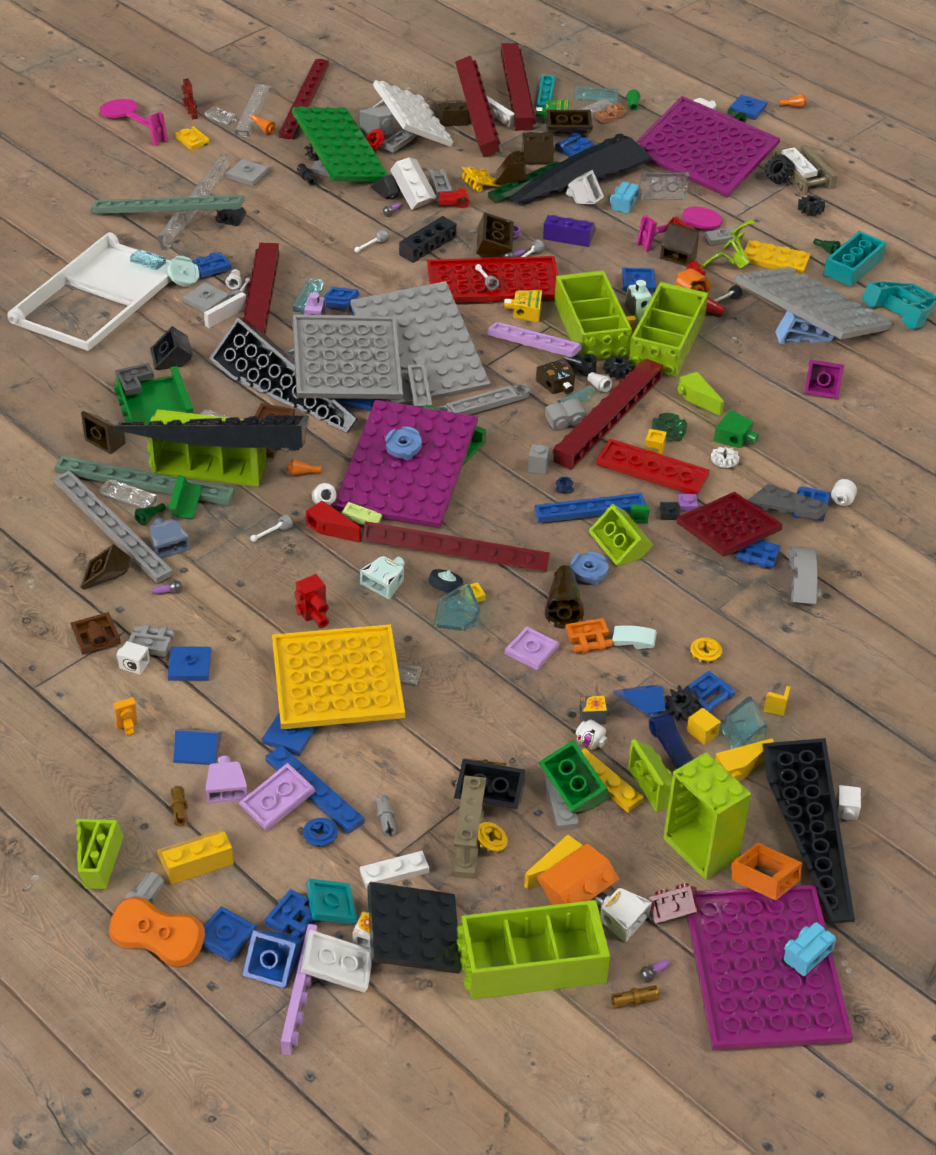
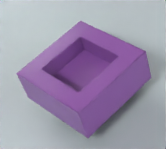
[678,494,698,512]

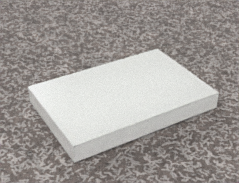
[300,930,372,993]

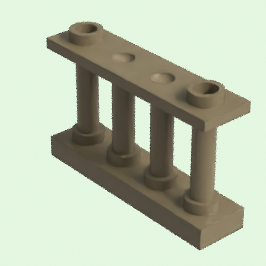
[774,145,838,196]
[453,776,486,879]

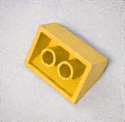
[157,830,234,885]

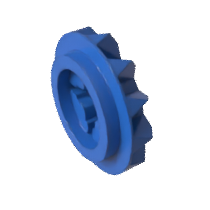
[303,818,338,848]

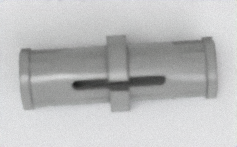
[375,794,397,836]

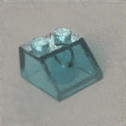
[722,696,768,749]

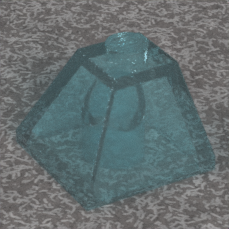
[434,582,480,631]

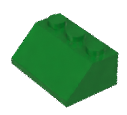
[538,740,611,813]

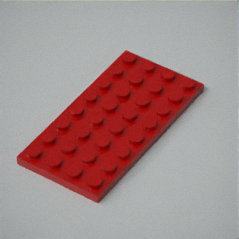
[427,256,559,303]

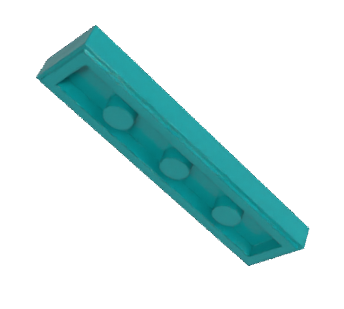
[536,75,556,109]

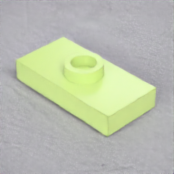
[342,502,382,526]

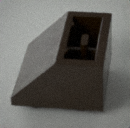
[660,222,700,266]

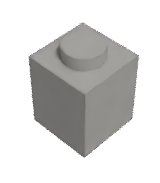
[528,444,550,475]

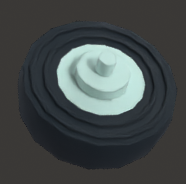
[428,569,463,593]

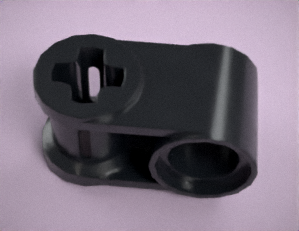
[215,207,246,226]

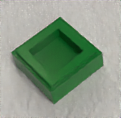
[630,504,649,524]

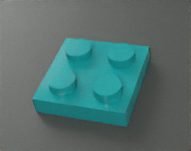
[306,878,357,925]

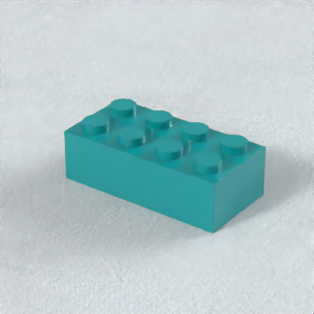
[824,231,887,287]

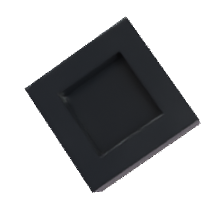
[659,502,680,520]

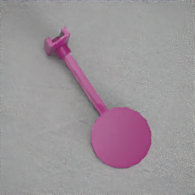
[100,99,168,146]
[636,206,722,252]

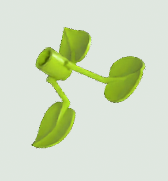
[701,219,755,270]

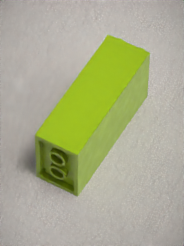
[554,270,632,360]
[629,282,708,377]
[146,410,267,487]
[456,900,610,1000]

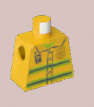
[504,290,542,322]

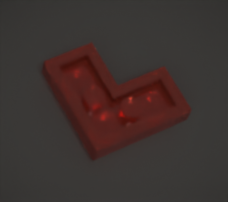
[181,78,198,120]

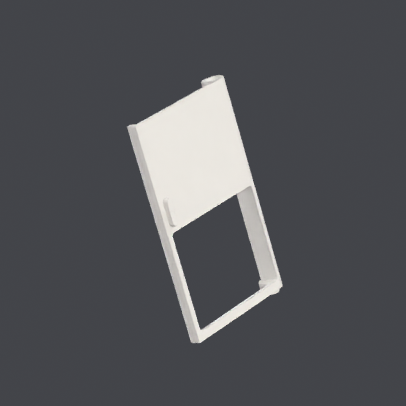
[8,232,172,351]

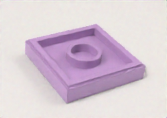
[505,626,559,671]

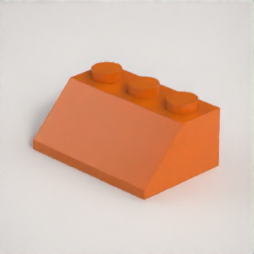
[536,843,619,905]

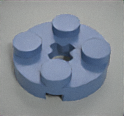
[386,426,422,460]
[571,552,609,586]

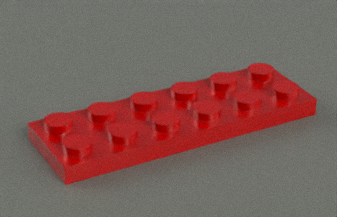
[596,438,710,496]

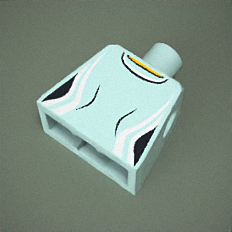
[360,556,405,599]

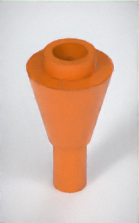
[780,93,807,108]
[251,114,275,135]
[287,458,322,476]

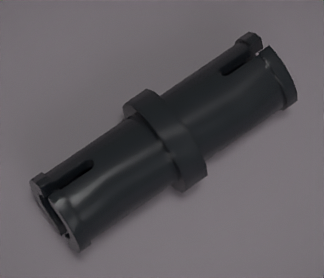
[297,163,317,186]

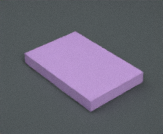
[239,763,316,832]

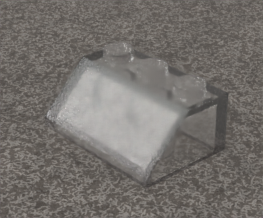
[639,172,689,200]

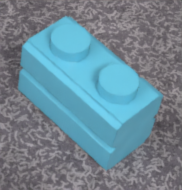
[610,181,639,214]
[784,922,836,976]

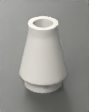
[226,269,242,290]
[587,372,612,392]

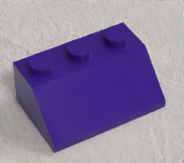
[543,215,596,247]

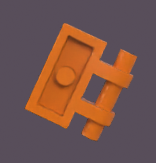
[565,618,613,654]

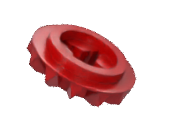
[366,129,385,151]

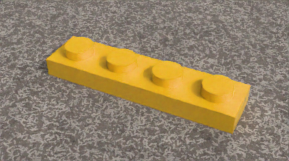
[581,748,644,813]

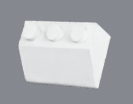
[390,157,438,210]

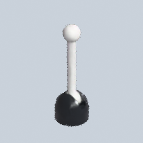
[714,284,742,302]

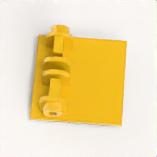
[461,167,500,192]

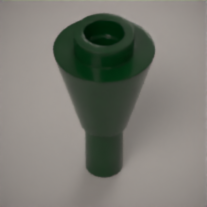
[727,108,747,123]
[813,238,841,255]
[134,503,166,526]

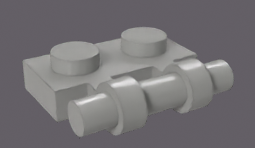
[128,624,175,657]

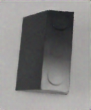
[454,759,526,809]

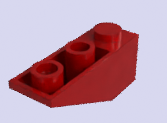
[306,501,361,542]

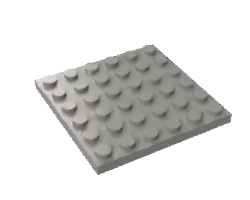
[293,315,403,399]

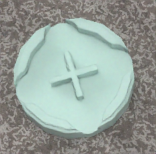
[167,256,200,287]

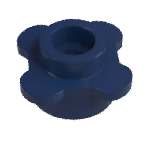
[556,477,574,493]

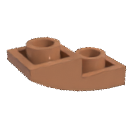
[594,103,627,123]

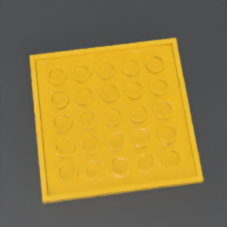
[272,624,405,729]

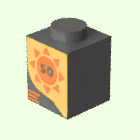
[579,695,610,725]

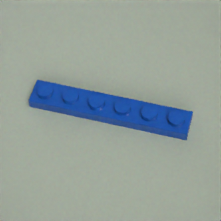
[534,493,646,523]
[265,745,365,834]

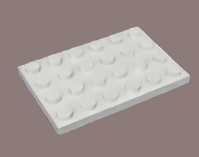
[373,80,453,147]

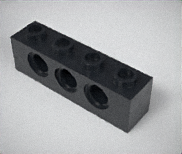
[399,216,457,263]

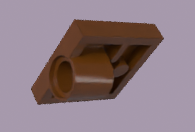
[71,612,121,655]

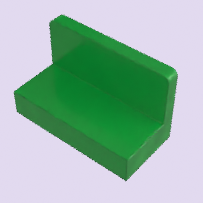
[168,475,202,519]

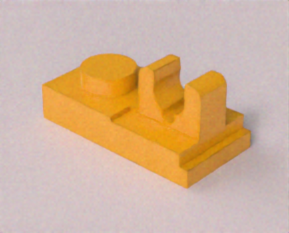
[113,697,137,736]

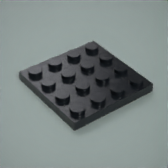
[367,882,462,974]

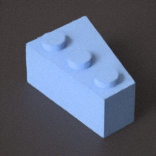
[775,310,834,344]

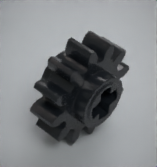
[798,195,825,216]
[603,355,634,380]
[665,685,701,721]

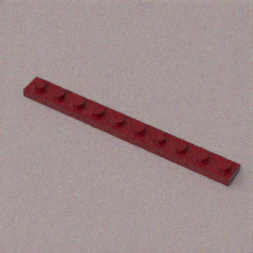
[279,59,329,140]
[362,521,550,571]

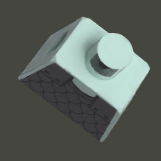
[625,280,652,323]

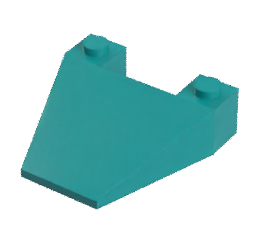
[862,281,936,330]

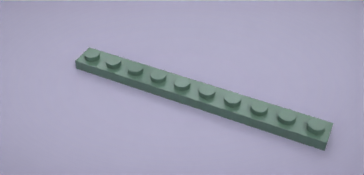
[91,195,245,214]
[55,456,234,506]

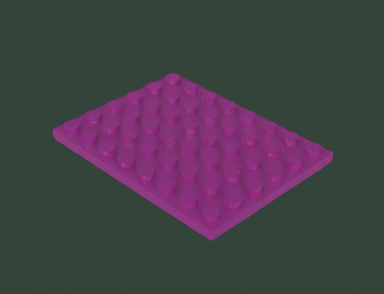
[636,96,780,198]
[333,400,478,528]
[687,885,853,1050]

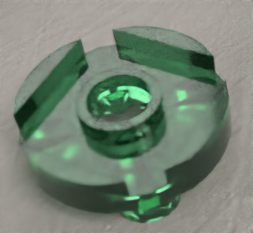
[651,413,687,442]

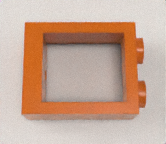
[731,843,802,901]

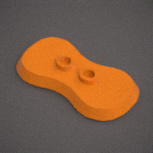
[108,896,205,967]

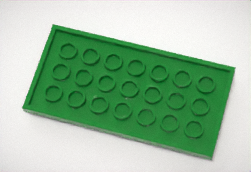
[292,106,389,182]

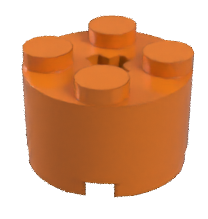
[675,269,711,299]

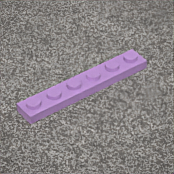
[487,322,581,357]
[281,924,317,1055]

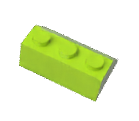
[588,504,653,567]
[628,739,672,813]

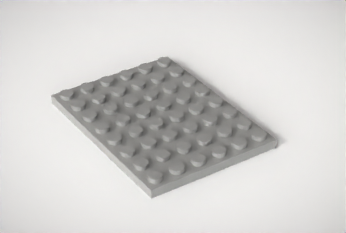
[734,267,892,339]
[350,281,490,405]

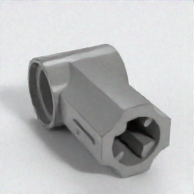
[125,872,164,904]

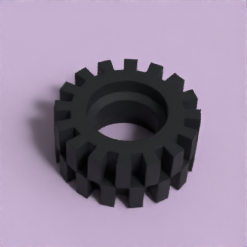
[765,154,795,184]

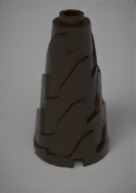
[545,565,584,629]

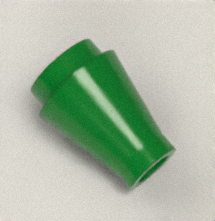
[626,89,641,111]

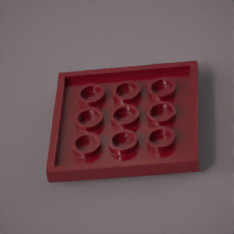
[677,492,782,557]

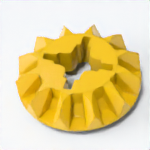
[690,638,722,664]
[477,822,508,854]

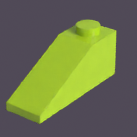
[677,372,724,416]

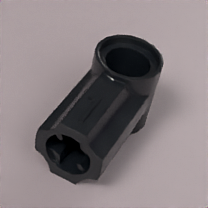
[564,354,597,377]

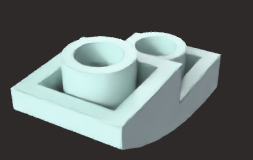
[612,626,657,649]

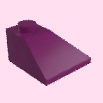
[804,360,844,399]

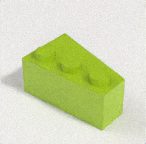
[76,819,124,889]

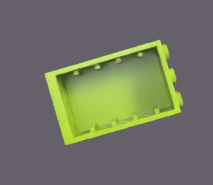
[663,752,751,880]

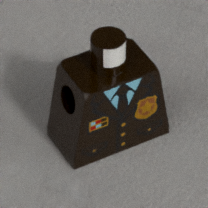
[536,358,575,395]

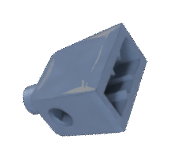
[149,518,190,559]

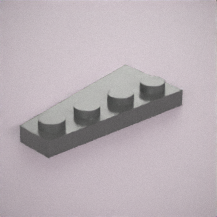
[748,484,829,519]

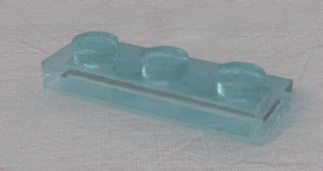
[574,86,618,103]
[293,278,324,314]

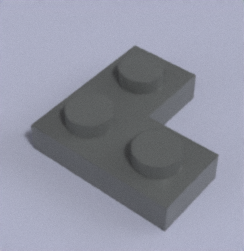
[115,363,154,396]

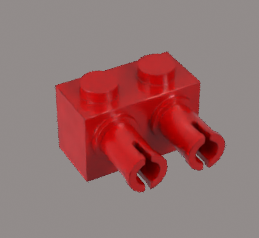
[294,574,329,628]

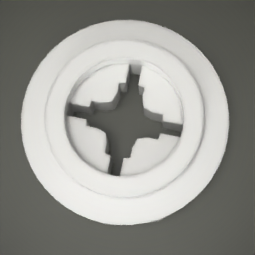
[710,446,740,468]

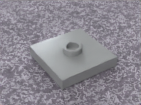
[226,159,269,186]
[183,282,229,312]

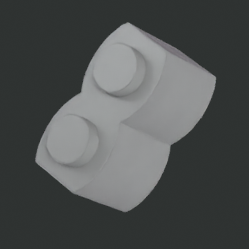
[545,399,586,430]

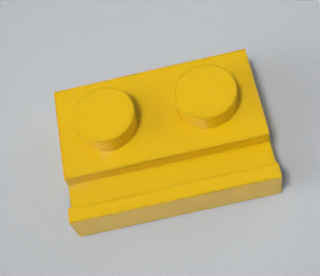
[175,126,210,151]

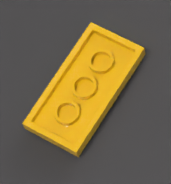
[744,240,811,274]

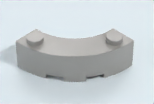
[789,546,820,604]

